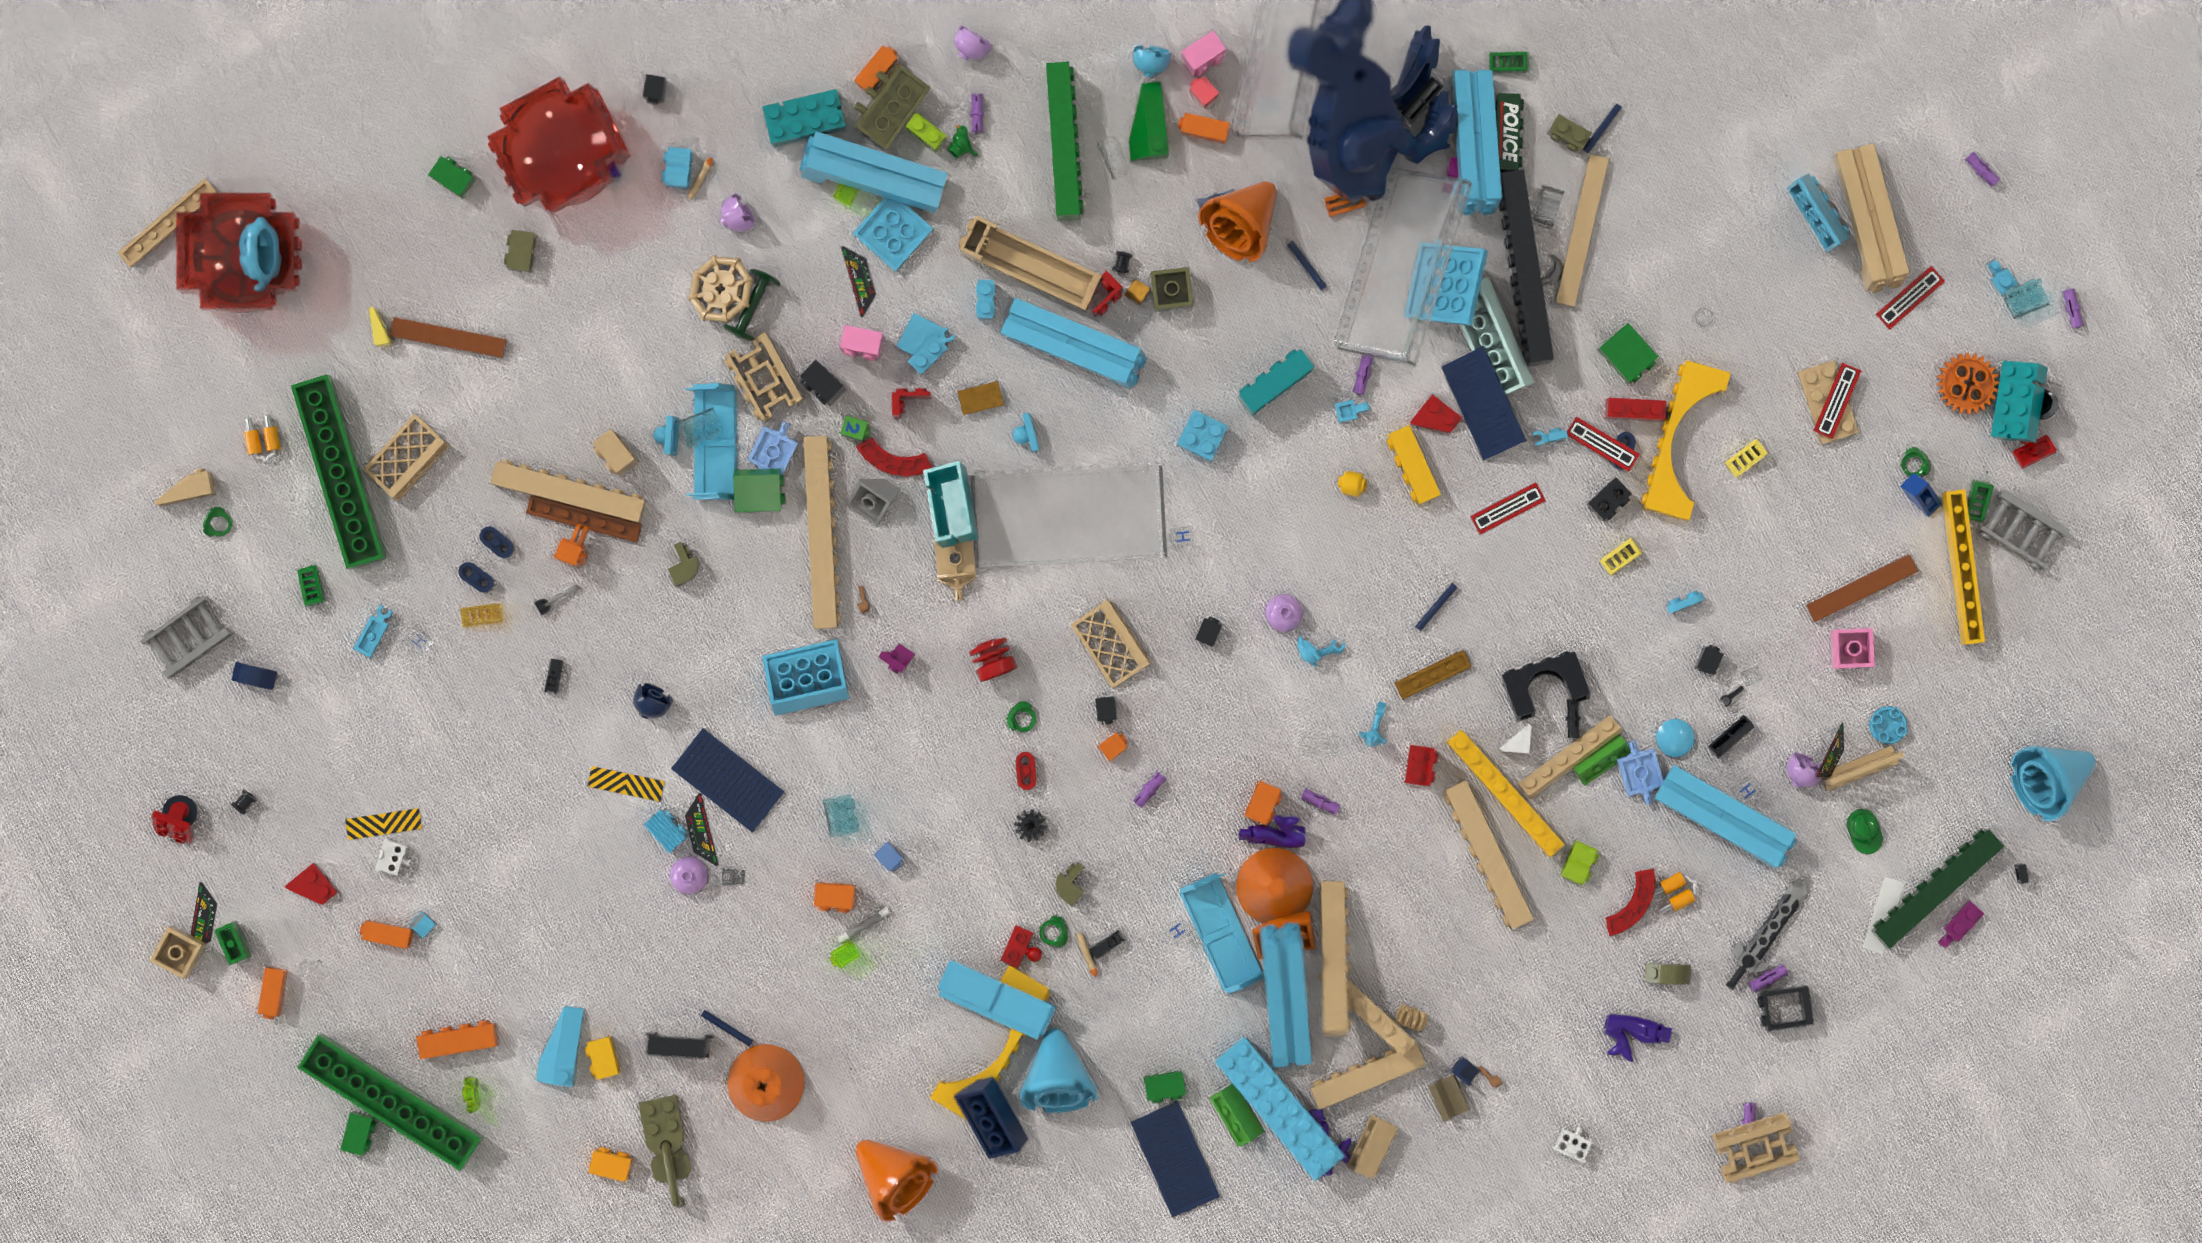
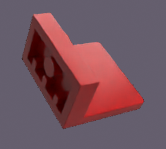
[1092,270,1123,317]
[892,388,932,419]
[1404,745,1438,786]

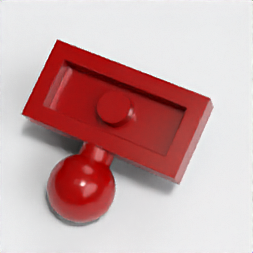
[2012,435,2057,469]
[1000,925,1042,968]

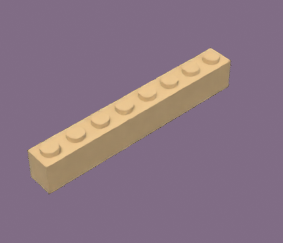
[490,459,647,524]
[1443,780,1534,929]
[1320,881,1351,1036]

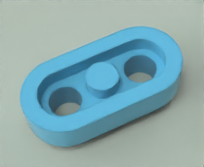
[1666,590,1705,614]

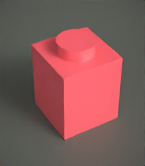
[1189,76,1219,108]

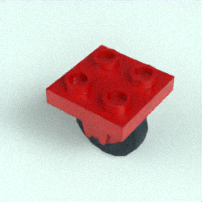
[151,795,198,844]

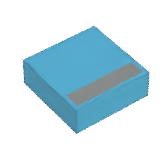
[409,911,436,938]

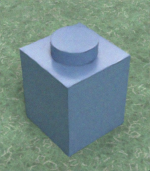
[874,841,904,871]

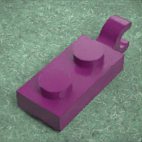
[1938,901,1984,948]

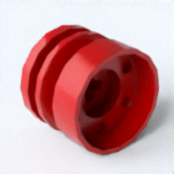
[969,637,1018,682]

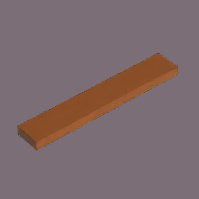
[390,317,507,358]
[526,495,642,543]
[1805,554,1918,622]

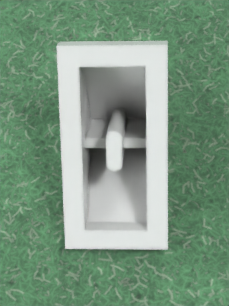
[1498,723,1532,754]

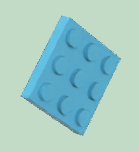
[852,197,934,272]

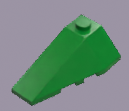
[1129,82,1169,161]

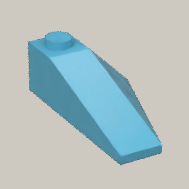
[536,1006,584,1087]

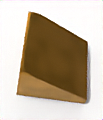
[1124,279,1151,305]

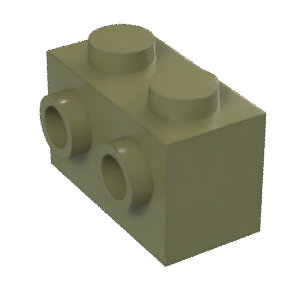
[1547,114,1592,153]

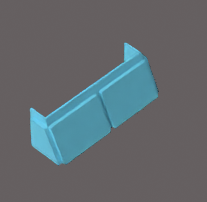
[686,383,737,500]
[1179,872,1264,994]
[937,960,1056,1040]

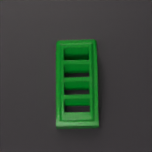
[1489,52,1529,72]
[1967,479,1994,522]
[297,565,326,607]

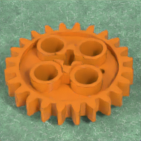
[1936,352,1999,415]

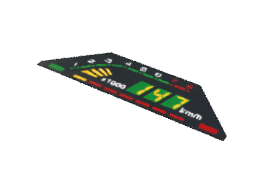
[841,246,876,317]
[1816,722,1844,778]
[685,793,718,866]
[190,882,217,943]

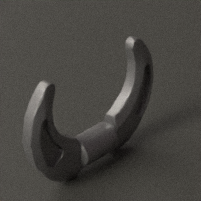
[1541,254,1563,286]

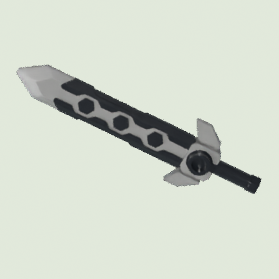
[1726,878,1808,990]

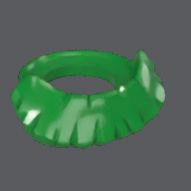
[1901,447,1932,476]
[202,507,232,537]
[1006,701,1036,732]
[1039,916,1068,948]

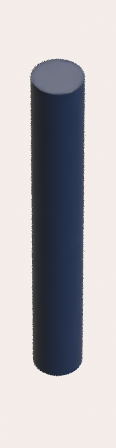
[1583,103,1622,154]
[1287,241,1327,291]
[1415,583,1458,632]
[701,1010,753,1047]

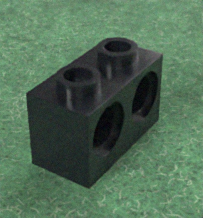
[1586,477,1632,521]

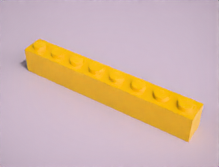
[1941,489,1985,645]
[1445,729,1565,857]

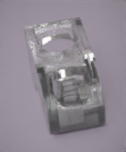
[709,868,745,886]

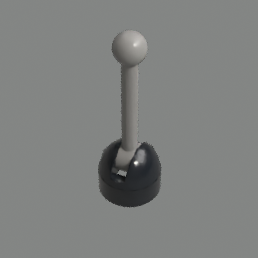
[534,585,579,615]

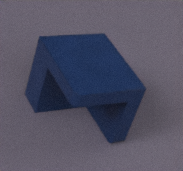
[1450,1056,1479,1086]

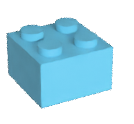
[1177,410,1228,462]

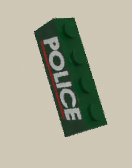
[1495,93,1524,172]

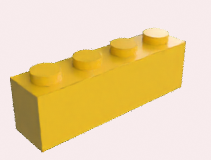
[1386,425,1441,505]

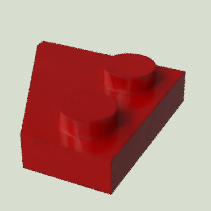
[1409,394,1462,433]
[284,863,339,905]

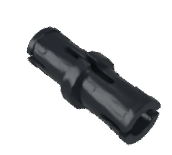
[1565,699,1581,738]

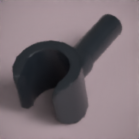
[1720,686,1744,707]

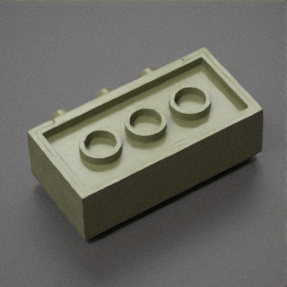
[852,65,931,150]

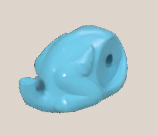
[239,217,282,292]

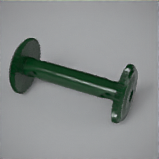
[724,269,781,342]

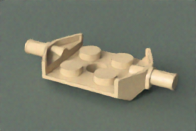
[934,539,976,601]

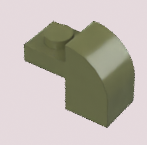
[668,542,699,587]
[1056,862,1084,907]
[1645,963,1691,985]

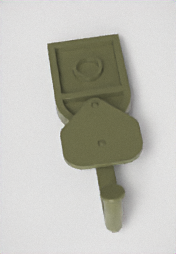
[638,1095,691,1208]

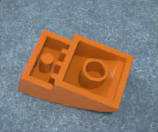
[1252,911,1316,959]

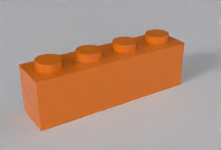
[416,1020,499,1059]

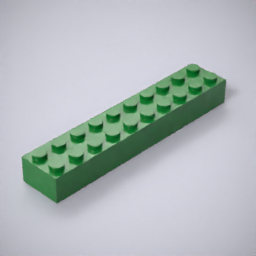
[291,374,387,570]
[297,1033,484,1171]

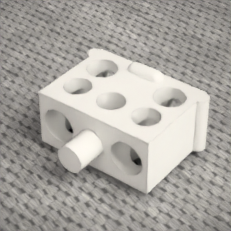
[375,838,411,876]
[1552,1127,1592,1163]

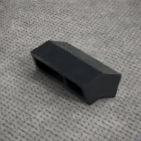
[1401,77,1444,123]
[1708,715,1754,759]

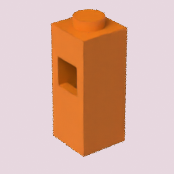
[854,45,899,91]
[1178,113,1230,144]
[360,920,414,949]
[257,967,288,1019]

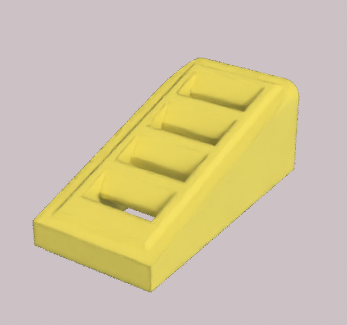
[369,307,393,347]
[1724,439,1768,478]
[1599,537,1642,576]

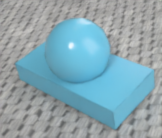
[1012,413,1040,453]
[653,416,679,456]

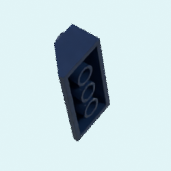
[953,1076,1028,1159]

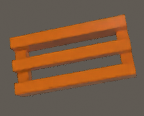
[1324,194,1366,217]

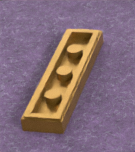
[1394,650,1472,700]

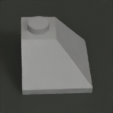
[846,479,901,526]

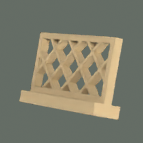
[363,414,450,502]
[1070,599,1152,689]
[1822,746,1904,791]

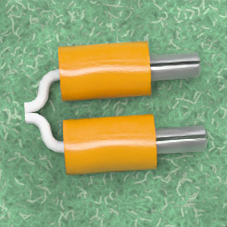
[244,414,281,462]
[1653,872,1697,914]

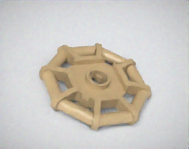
[688,255,754,324]

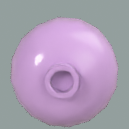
[954,25,993,61]
[720,193,756,232]
[1265,594,1303,632]
[1786,752,1823,788]
[670,856,709,895]

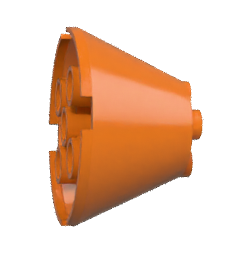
[727,1044,805,1122]

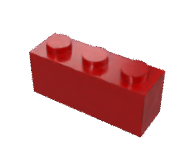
[1605,398,1666,422]

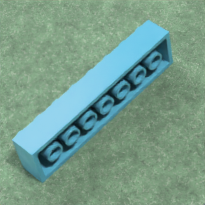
[1214,1037,1345,1181]

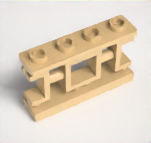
[725,332,804,423]
[1711,1112,1800,1183]

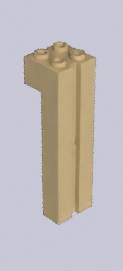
[1834,144,1909,293]
[958,215,1101,312]

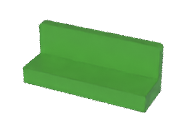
[1573,734,1631,786]
[1209,1083,1264,1147]

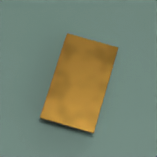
[957,381,1004,415]

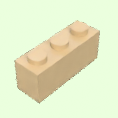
[1346,1114,1398,1179]

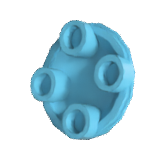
[1869,706,1907,745]
[1656,719,1694,757]

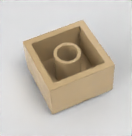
[593,429,639,476]
[150,926,207,979]

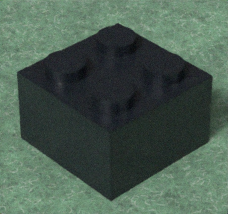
[800,359,846,406]

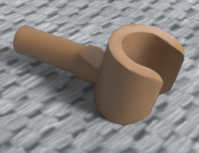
[857,586,870,614]
[1478,1066,1502,1088]

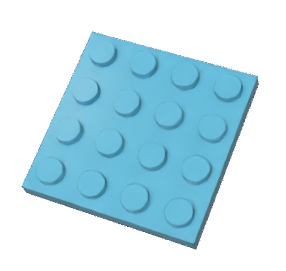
[1405,243,1488,326]

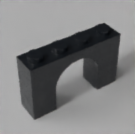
[1502,651,1590,722]

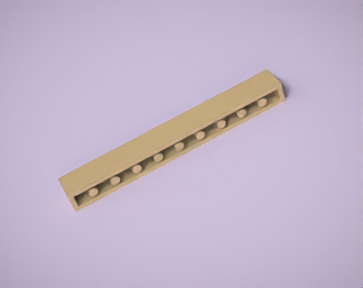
[803,436,841,629]

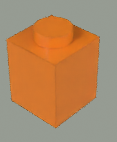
[1098,732,1128,761]

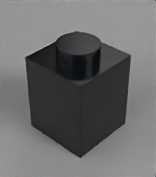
[642,74,667,105]
[1195,616,1222,647]
[1694,645,1724,675]
[1095,696,1117,725]

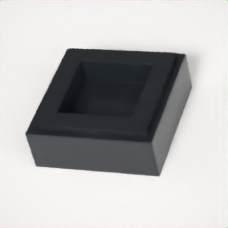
[2014,863,2029,884]

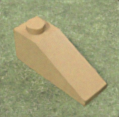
[154,469,216,506]

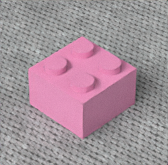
[1181,30,1226,77]
[840,325,884,361]
[1830,628,1875,669]

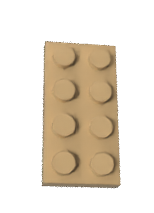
[1797,360,1859,445]

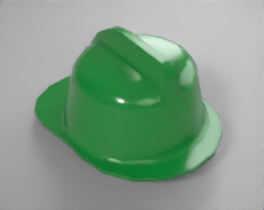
[1847,809,1883,854]

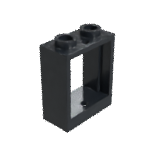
[1757,985,1814,1031]

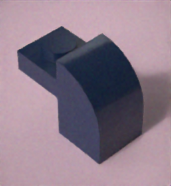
[231,662,277,690]

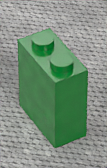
[1597,323,1658,384]
[733,469,786,512]

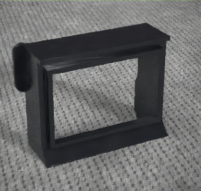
[644,1032,714,1059]

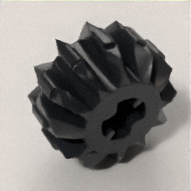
[1014,809,1047,842]

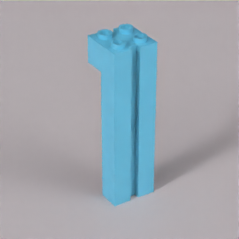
[1451,70,1502,215]
[799,131,948,213]
[1000,298,1147,390]
[1654,765,1797,868]
[1260,923,1312,1068]

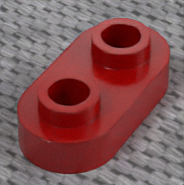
[1016,752,1036,790]

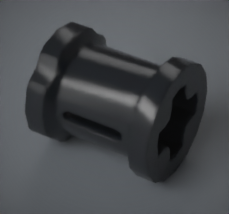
[1112,251,1133,274]
[231,789,257,815]

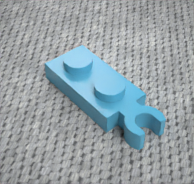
[907,327,955,376]
[353,605,393,658]

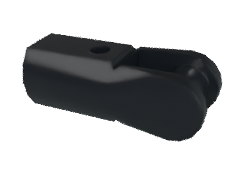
[544,658,563,695]
[1090,930,1125,959]

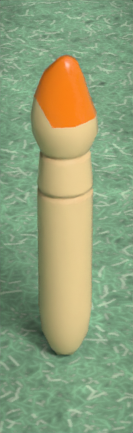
[688,158,713,199]
[1077,932,1097,977]

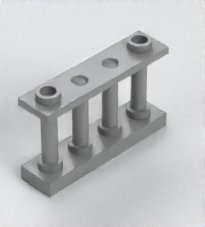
[1977,490,2070,571]
[140,596,233,679]

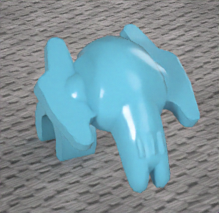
[1297,636,1345,667]
[1359,701,1387,747]

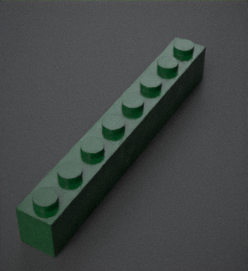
[1871,829,2004,949]

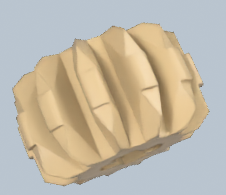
[1395,1004,1428,1031]

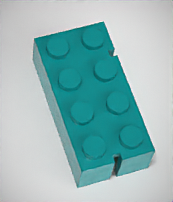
[762,89,847,147]
[1238,349,1314,416]
[1991,361,2048,443]
[923,461,979,548]

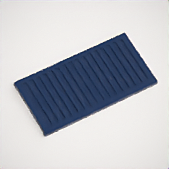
[1441,346,1527,461]
[671,728,784,833]
[1130,1101,1220,1218]

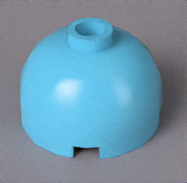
[1133,45,1172,77]

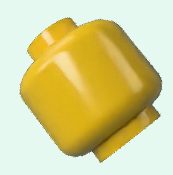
[1338,471,1367,497]

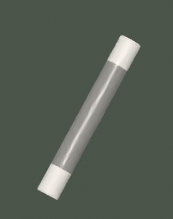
[838,906,891,944]

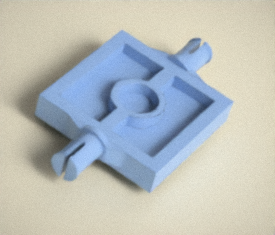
[747,421,799,475]
[1616,740,1663,805]

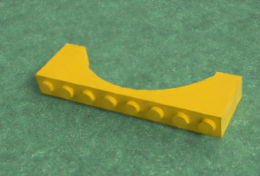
[1641,360,1731,521]
[930,965,1050,1120]

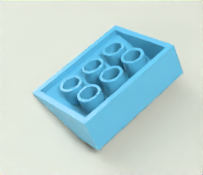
[1787,173,1850,252]
[762,639,850,716]

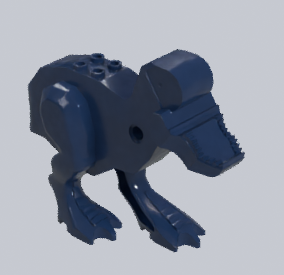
[1287,0,1457,202]

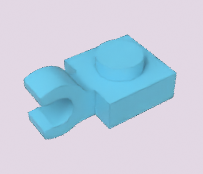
[1987,260,2018,295]
[1335,400,1370,423]
[1532,428,1568,446]

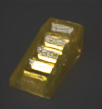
[460,603,503,627]

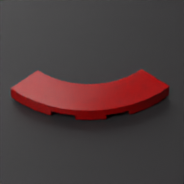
[856,437,933,477]
[1605,868,1656,936]

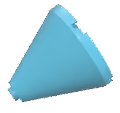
[2010,746,2095,821]
[1020,1028,1098,1113]

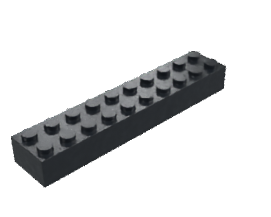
[1498,170,1554,366]

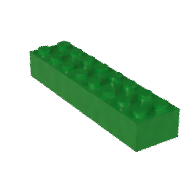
[1046,61,1084,221]

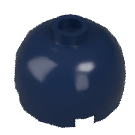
[633,683,673,719]

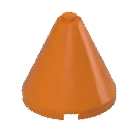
[1198,181,1277,262]
[1236,848,1313,923]
[855,1140,938,1222]

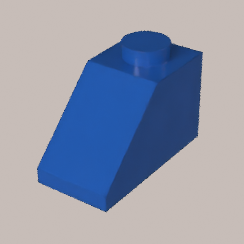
[1900,473,1942,517]

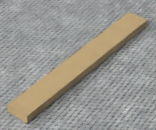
[1555,154,1609,307]

